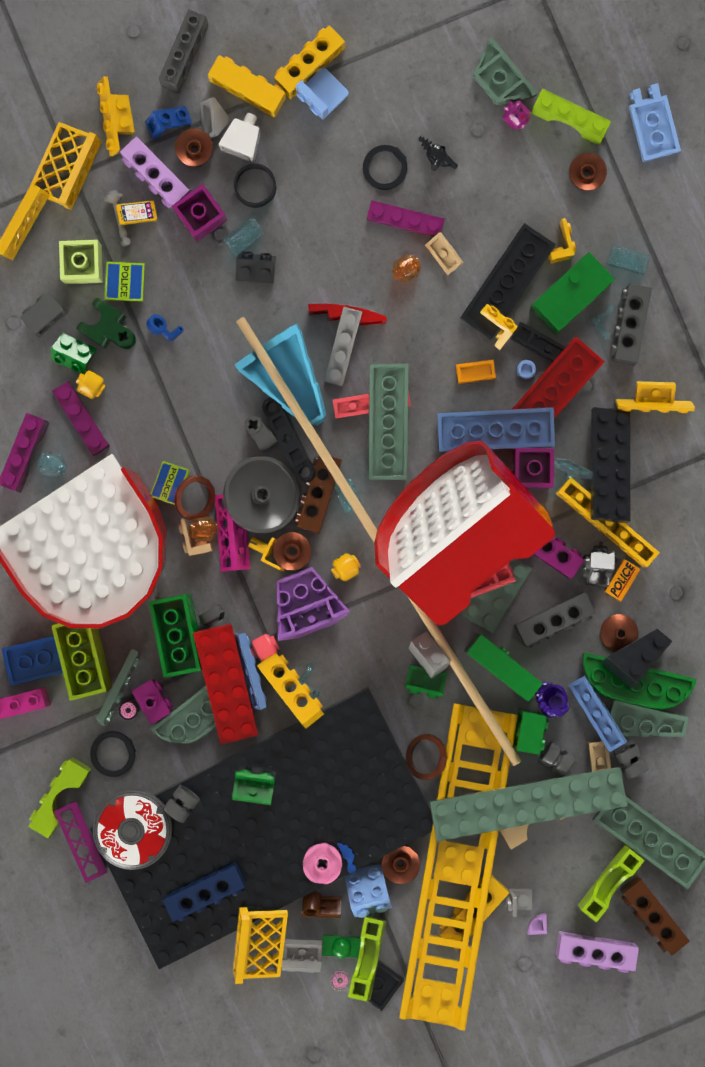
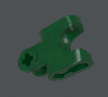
[76,298,136,349]

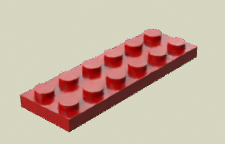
[511,337,605,419]
[193,623,258,745]

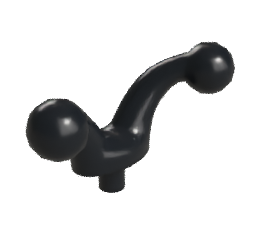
[583,541,618,564]

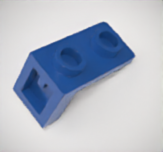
[145,106,192,139]

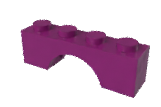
[0,412,49,493]

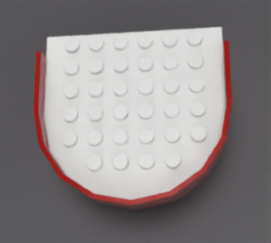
[374,441,555,625]
[0,454,167,628]

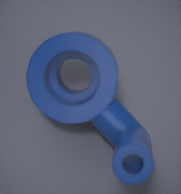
[146,314,184,342]

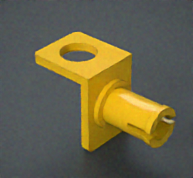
[248,537,285,572]

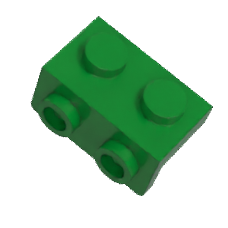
[51,333,97,374]
[404,664,447,699]
[232,770,275,805]

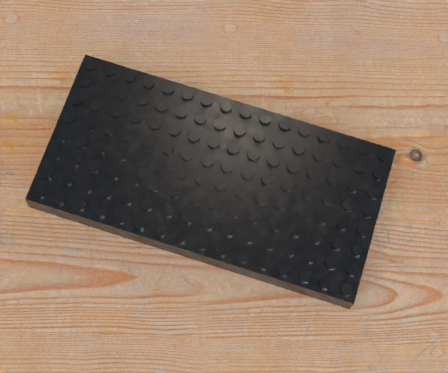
[90,687,433,969]

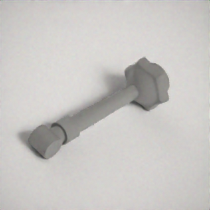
[104,190,131,247]

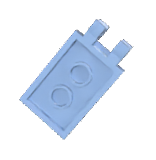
[628,83,681,162]

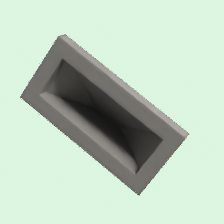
[200,97,231,138]

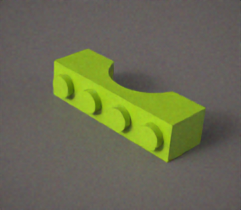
[531,88,611,145]
[28,757,92,838]
[578,844,645,923]
[348,916,387,1002]

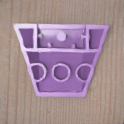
[276,567,350,641]

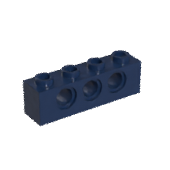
[163,862,246,922]

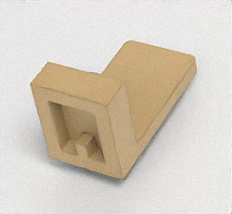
[178,518,213,556]

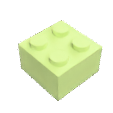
[59,240,103,284]

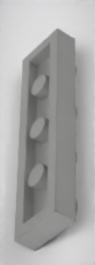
[324,307,362,386]

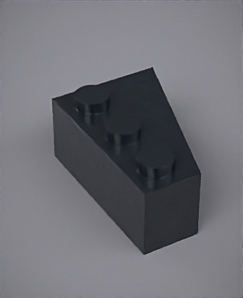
[601,629,672,688]

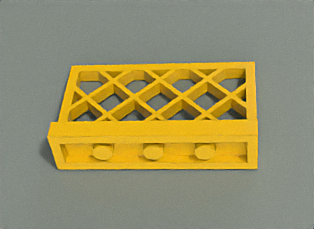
[31,122,102,210]
[233,907,288,984]

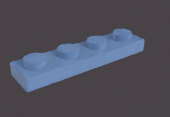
[234,633,267,710]
[568,675,627,752]

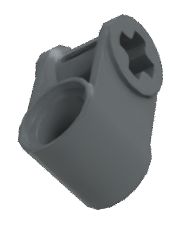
[244,416,278,453]

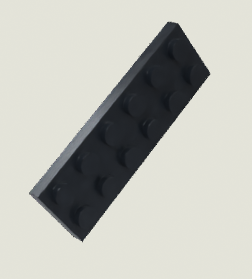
[460,223,556,340]
[591,407,631,523]

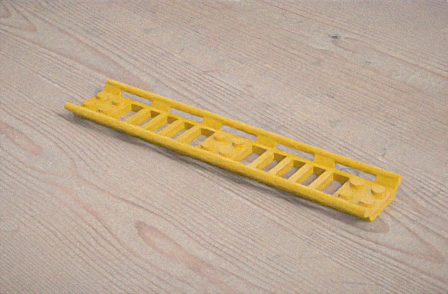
[399,703,518,1031]

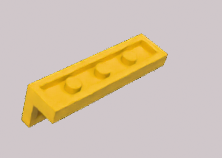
[0,184,50,261]

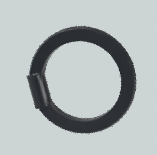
[363,145,407,190]
[90,731,136,777]

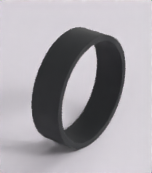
[234,163,276,208]

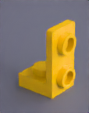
[548,218,576,264]
[480,304,518,350]

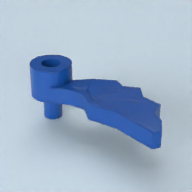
[337,843,356,873]

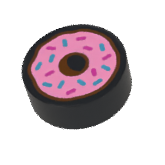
[119,700,139,720]

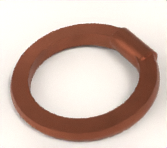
[174,474,215,520]
[406,734,448,780]

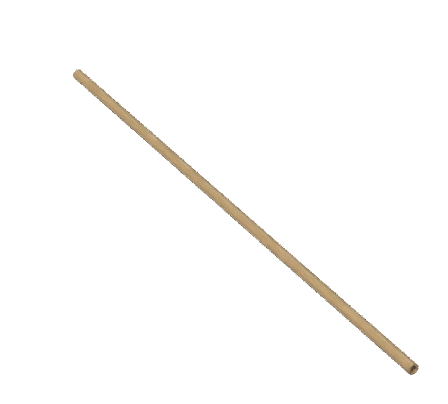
[236,317,521,766]

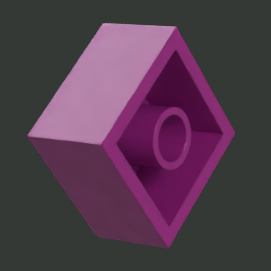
[172,184,227,243]
[513,448,554,489]

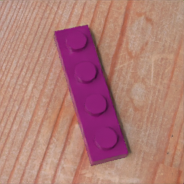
[367,200,445,237]
[52,381,109,456]

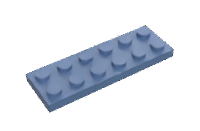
[437,408,555,452]

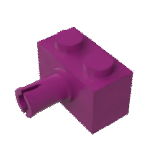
[131,678,173,725]

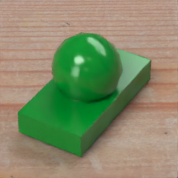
[322,934,361,959]

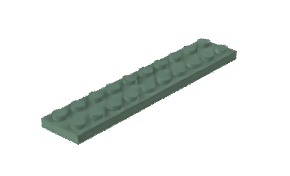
[429,767,627,841]

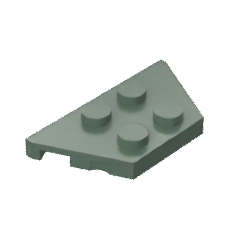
[472,37,537,106]

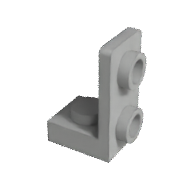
[505,888,532,917]

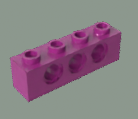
[533,538,584,579]

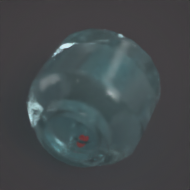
[36,451,67,479]

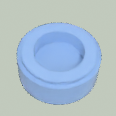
[516,360,536,380]

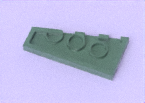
[609,700,689,737]

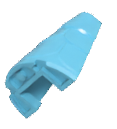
[234,323,327,426]

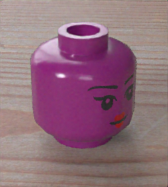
[502,101,531,130]

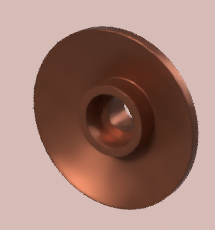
[175,129,213,167]
[569,153,607,191]
[273,532,311,570]
[600,614,639,652]
[381,846,420,884]

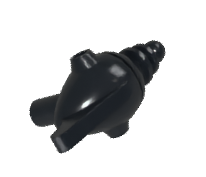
[418,136,458,171]

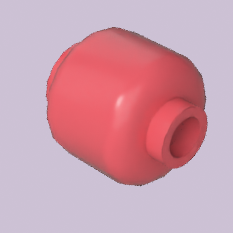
[250,634,280,662]

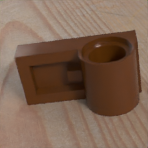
[302,891,342,918]

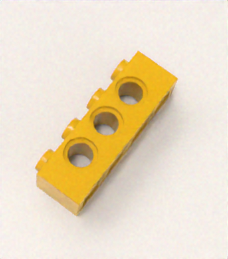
[274,25,345,100]
[257,653,324,728]
[439,874,509,951]

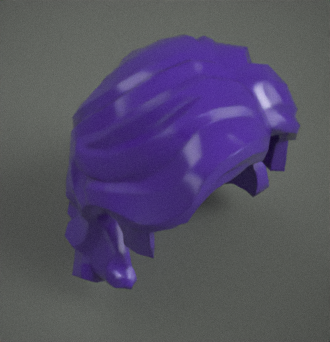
[536,682,569,718]

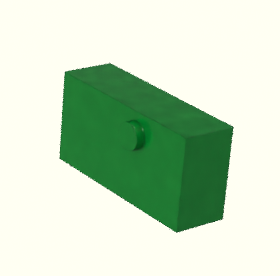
[530,252,615,335]
[149,593,202,678]
[464,633,543,702]

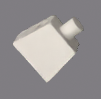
[219,113,260,163]

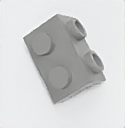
[282,939,322,973]

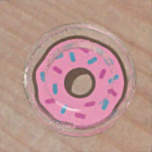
[331,970,350,992]

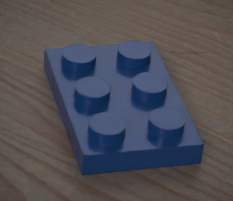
[2,636,63,686]

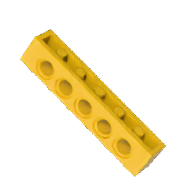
[555,477,660,568]

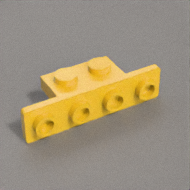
[97,76,135,156]
[615,381,695,413]

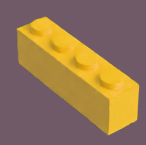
[208,55,286,118]

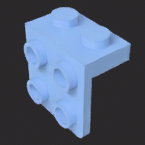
[296,68,349,120]
[344,864,392,918]

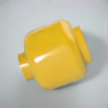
[75,370,105,399]
[331,553,361,582]

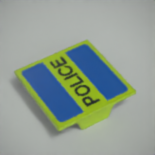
[105,262,145,302]
[151,461,190,505]

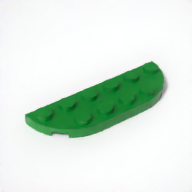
[582,652,696,710]

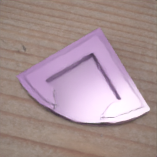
[527,913,547,935]

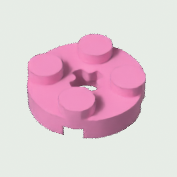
[303,843,342,884]

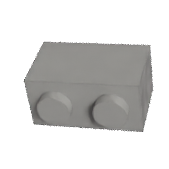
[408,631,450,679]

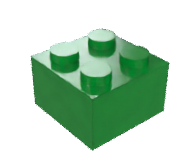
[513,708,549,755]

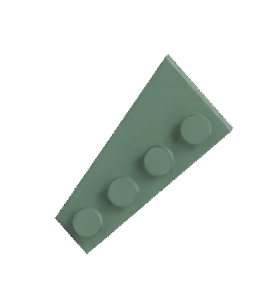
[96,649,141,727]

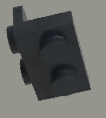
[236,251,276,284]

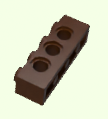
[295,456,342,534]
[620,875,690,956]

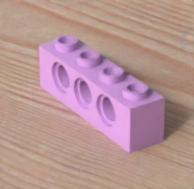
[120,136,191,209]
[555,931,639,973]

